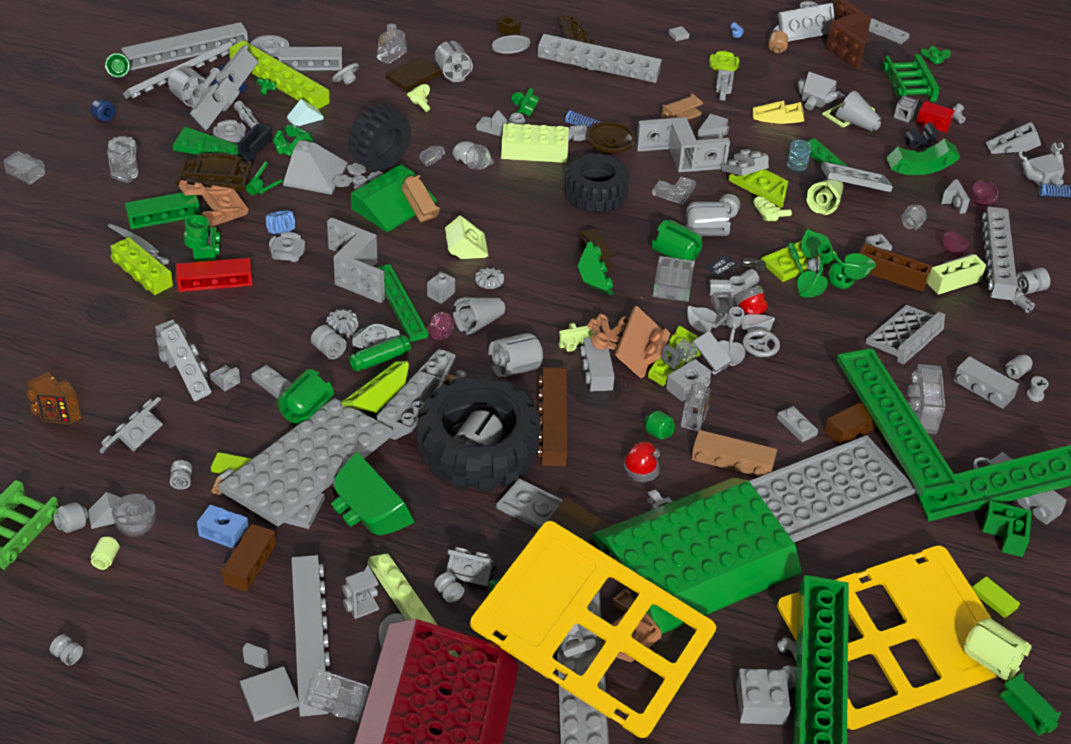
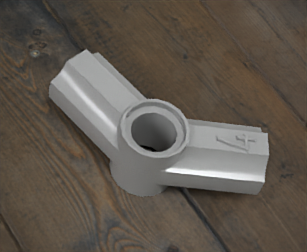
[708,269,759,300]

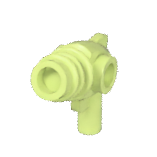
[407,84,430,112]
[754,196,792,221]

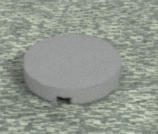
[213,120,246,143]

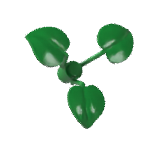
[797,229,876,298]

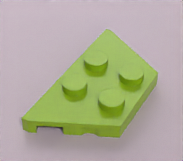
[729,169,788,208]

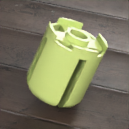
[964,619,1032,681]

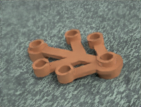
[587,314,629,353]

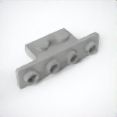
[161,324,212,401]
[99,397,163,454]

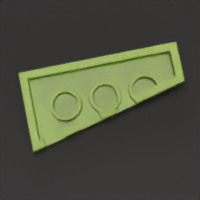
[648,326,701,386]

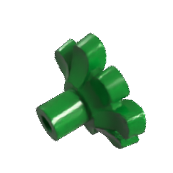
[256,78,277,95]

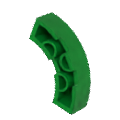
[887,139,960,175]

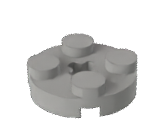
[269,232,305,262]

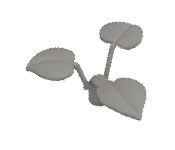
[687,306,775,366]

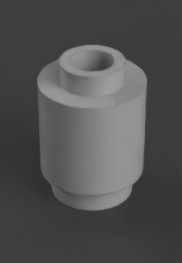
[1005,355,1032,379]

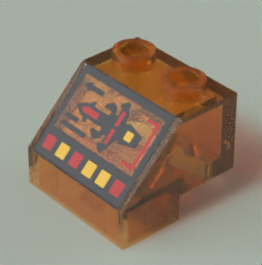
[26,372,81,424]

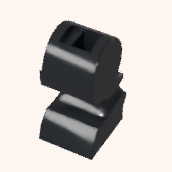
[904,122,938,149]

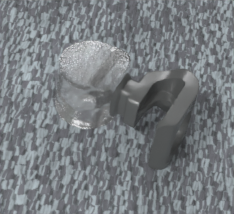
[661,339,698,370]

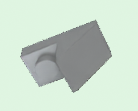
[476,110,509,137]
[941,179,970,214]

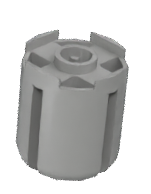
[435,41,473,82]
[168,66,210,108]
[686,202,731,236]
[488,333,543,377]
[454,410,503,446]

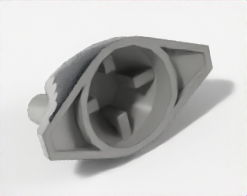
[352,323,400,349]

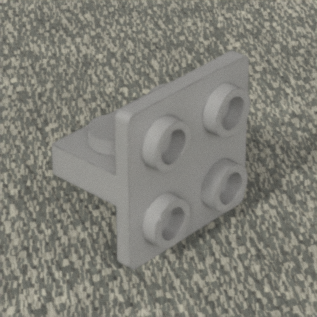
[446,547,496,587]

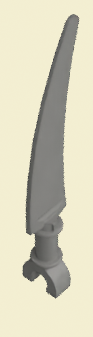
[108,224,169,269]

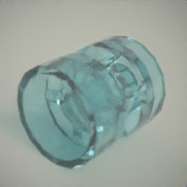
[787,140,812,171]

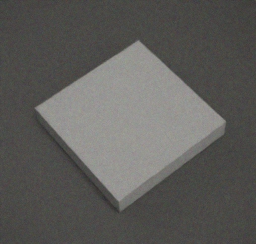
[240,666,299,722]

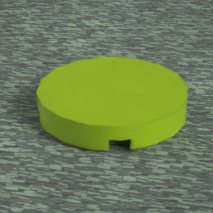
[709,51,740,71]

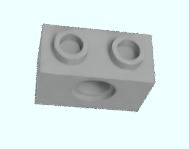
[666,359,711,402]

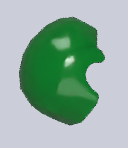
[828,263,855,289]

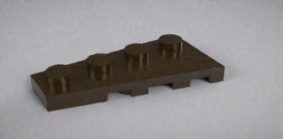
[558,14,599,46]

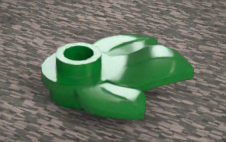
[921,46,951,64]

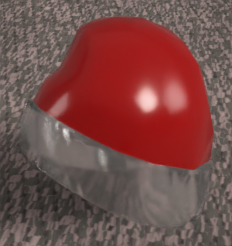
[733,285,768,315]
[623,441,660,482]

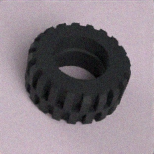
[348,104,411,172]
[564,153,630,213]

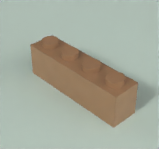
[692,430,777,477]

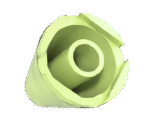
[807,179,844,215]

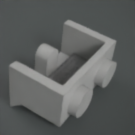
[342,565,379,619]

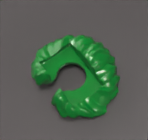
[273,124,313,156]

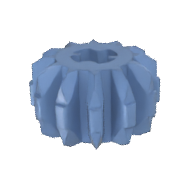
[266,210,296,234]

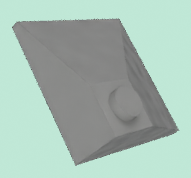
[283,140,348,195]

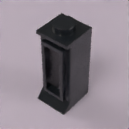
[238,124,272,163]

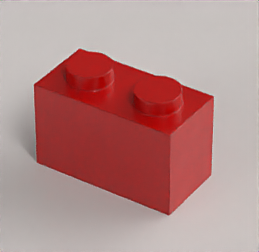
[916,101,955,133]

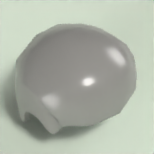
[452,141,479,164]

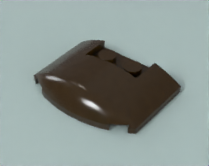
[176,153,252,192]

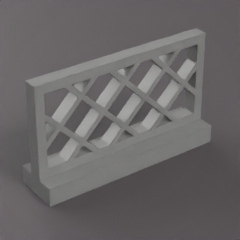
[866,305,945,364]

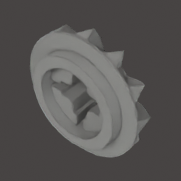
[475,267,504,289]

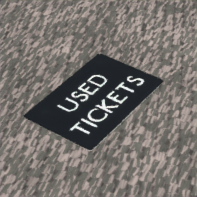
[704,255,739,277]

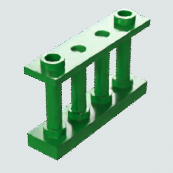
[882,54,940,102]

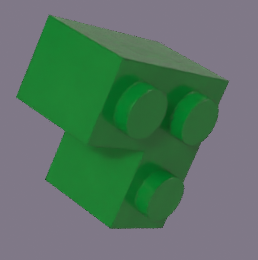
[982,501,1032,557]

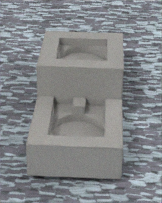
[561,624,587,658]

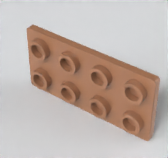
[616,306,670,378]

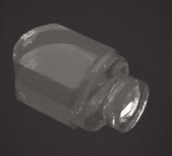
[419,146,445,166]

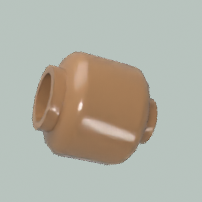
[768,30,789,53]

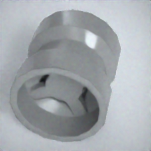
[170,460,192,489]
[434,572,464,603]
[50,634,83,666]

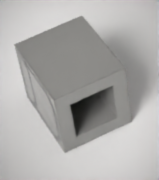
[894,96,918,123]

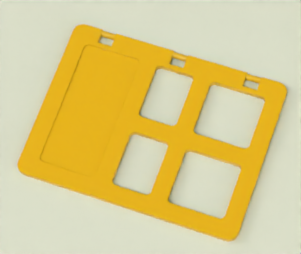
[470,521,716,738]
[777,546,998,730]

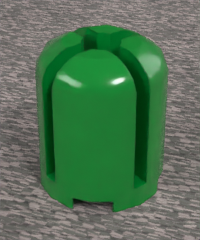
[652,219,702,265]
[277,369,334,425]

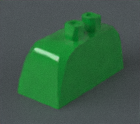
[331,452,414,535]

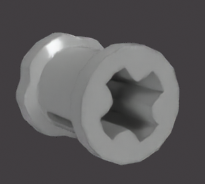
[1027,376,1048,402]

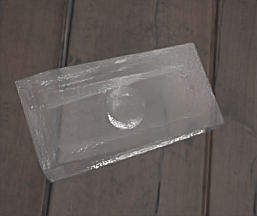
[711,292,734,325]

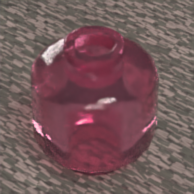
[427,312,455,341]

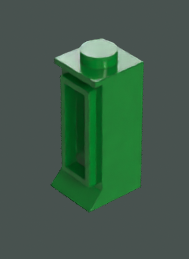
[1000,673,1061,736]

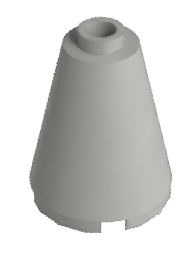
[836,91,882,132]
[453,297,505,335]

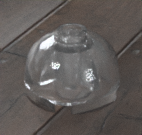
[112,494,156,537]

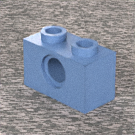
[197,505,249,548]

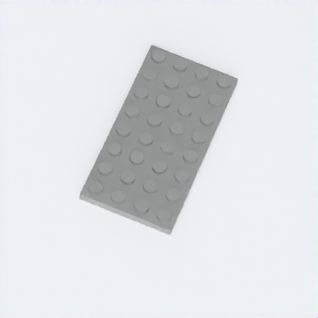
[218,398,393,527]
[749,435,915,543]

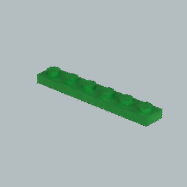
[375,264,428,342]

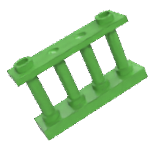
[0,480,59,570]

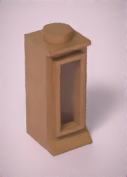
[661,94,703,120]
[401,175,441,223]

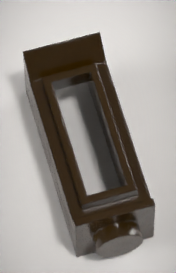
[579,229,614,269]

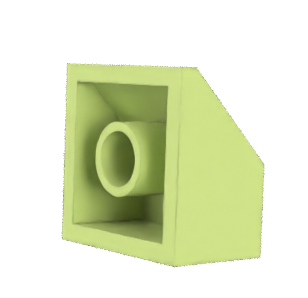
[445,216,488,259]

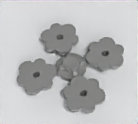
[333,163,383,191]

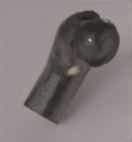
[742,257,766,272]

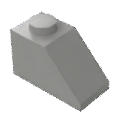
[697,114,729,140]

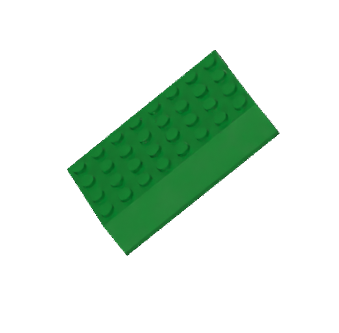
[592,478,802,634]

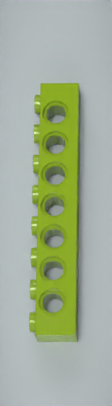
[229,40,330,109]

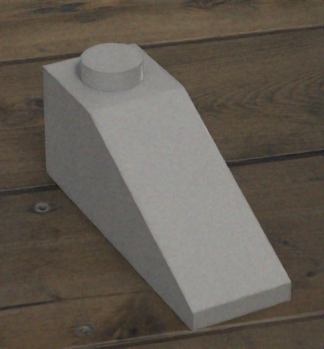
[986,122,1041,154]

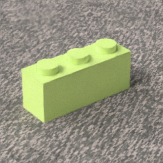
[928,255,986,294]

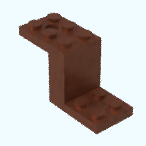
[826,0,872,69]

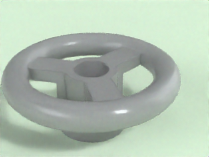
[332,63,359,85]
[743,330,780,357]

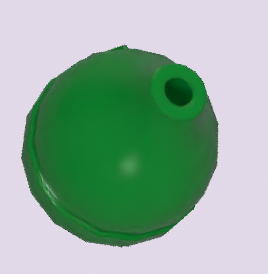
[105,53,130,77]

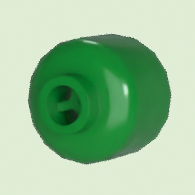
[645,411,675,440]

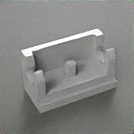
[691,331,732,375]

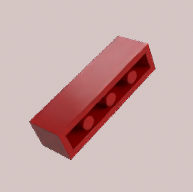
[176,258,253,292]

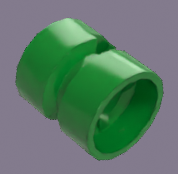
[184,215,209,249]

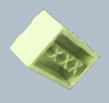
[501,123,569,163]

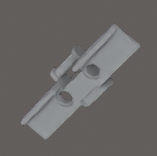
[190,45,258,130]

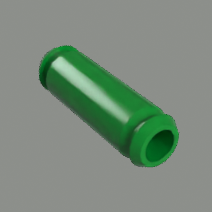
[349,335,411,372]

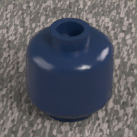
[90,99,115,122]

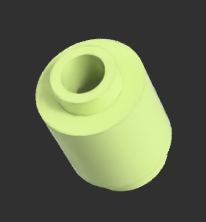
[91,537,120,570]

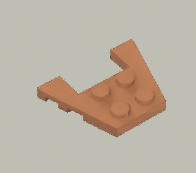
[179,180,249,227]
[603,588,661,662]

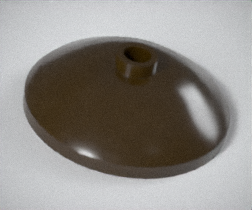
[587,121,636,154]

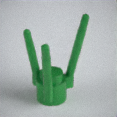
[246,162,283,196]

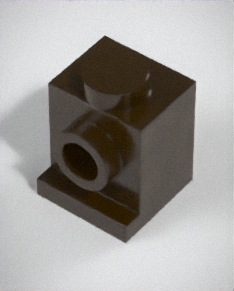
[497,15,521,36]

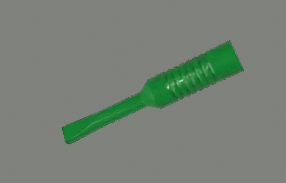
[788,243,803,274]

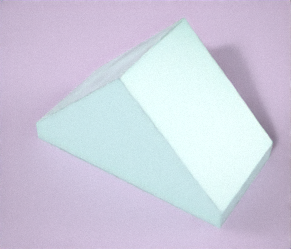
[287,99,324,127]

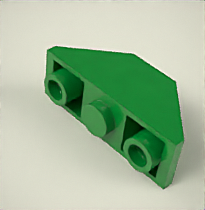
[578,241,614,295]

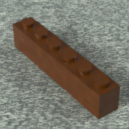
[538,367,567,466]

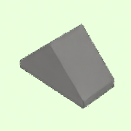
[88,492,134,529]

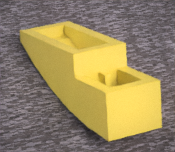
[753,101,804,124]

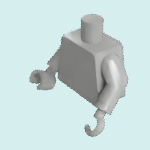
[798,72,845,110]
[1019,142,1065,188]

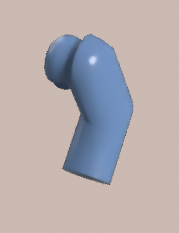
[730,22,744,38]

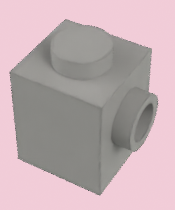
[427,272,455,304]

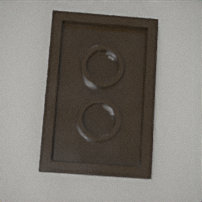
[385,57,441,91]
[547,497,610,553]

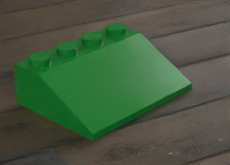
[351,164,437,232]

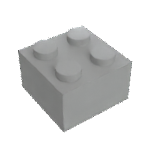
[736,669,790,725]

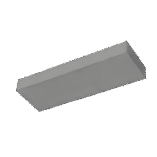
[869,18,909,44]

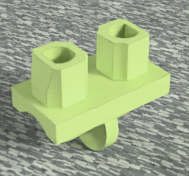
[559,323,593,352]

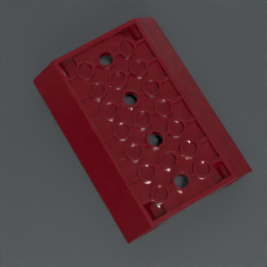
[354,619,519,744]

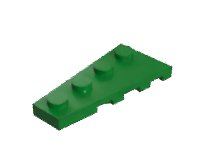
[173,127,238,156]

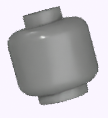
[719,194,740,219]
[54,502,88,533]

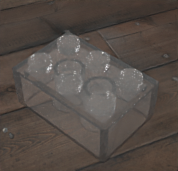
[908,364,945,434]

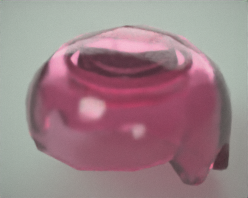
[972,180,999,205]
[943,231,970,255]

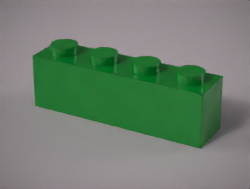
[125,192,200,229]

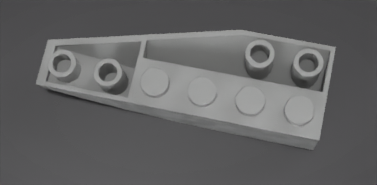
[377,349,455,440]

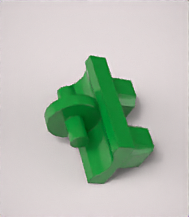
[511,88,539,116]

